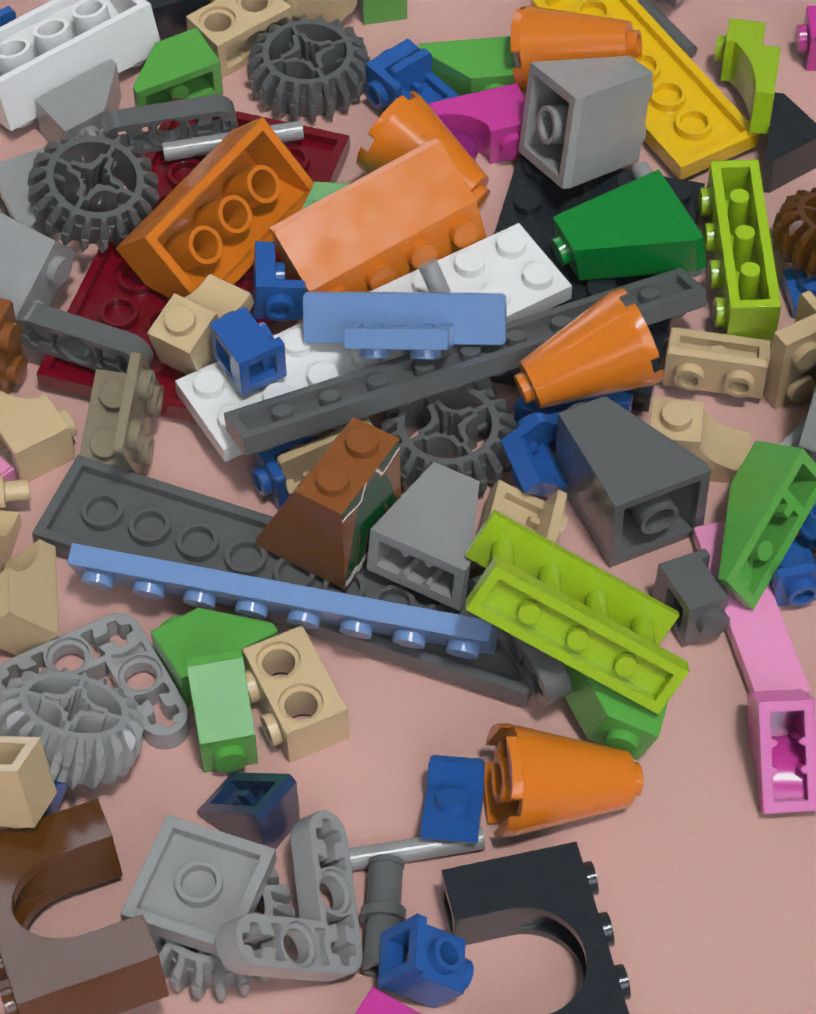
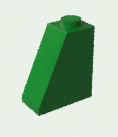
[551,169,707,281]

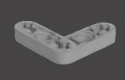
[0,613,190,750]
[216,810,363,982]

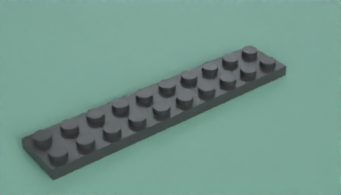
[32,455,532,706]

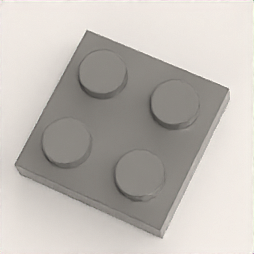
[120,815,277,956]

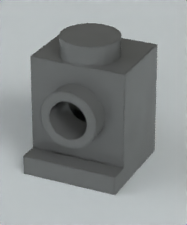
[653,549,730,644]

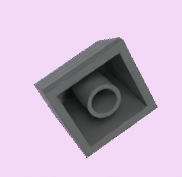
[555,396,711,568]

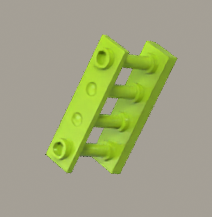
[465,509,689,715]

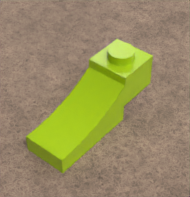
[714,18,781,135]

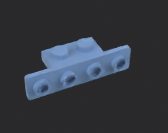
[303,291,507,359]

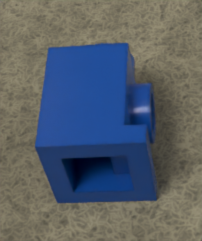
[209,307,287,396]
[378,913,474,1008]

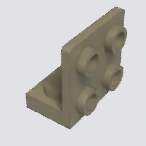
[79,352,164,475]

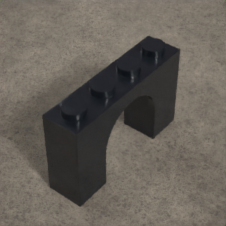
[441,841,631,1014]

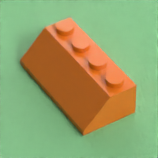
[116,117,314,299]
[269,137,487,292]

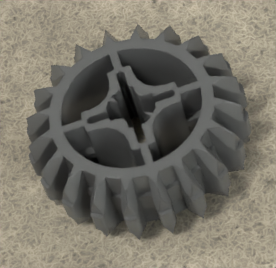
[247,14,370,123]
[27,127,159,253]
[379,382,516,497]

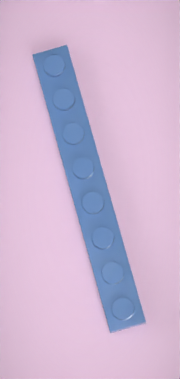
[67,543,498,659]

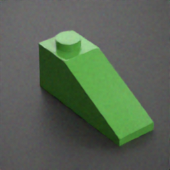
[718,441,816,610]

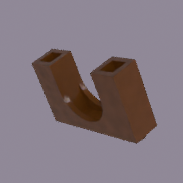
[0,799,169,1014]

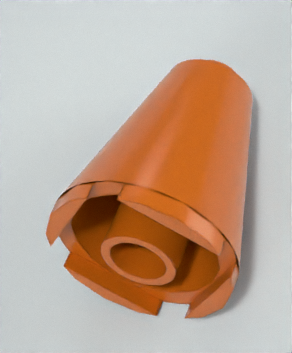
[510,5,643,98]
[356,91,490,209]
[513,287,664,409]
[483,723,643,838]

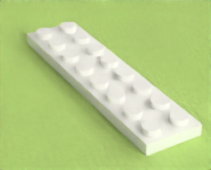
[175,223,572,462]

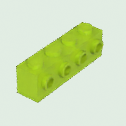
[698,160,781,345]

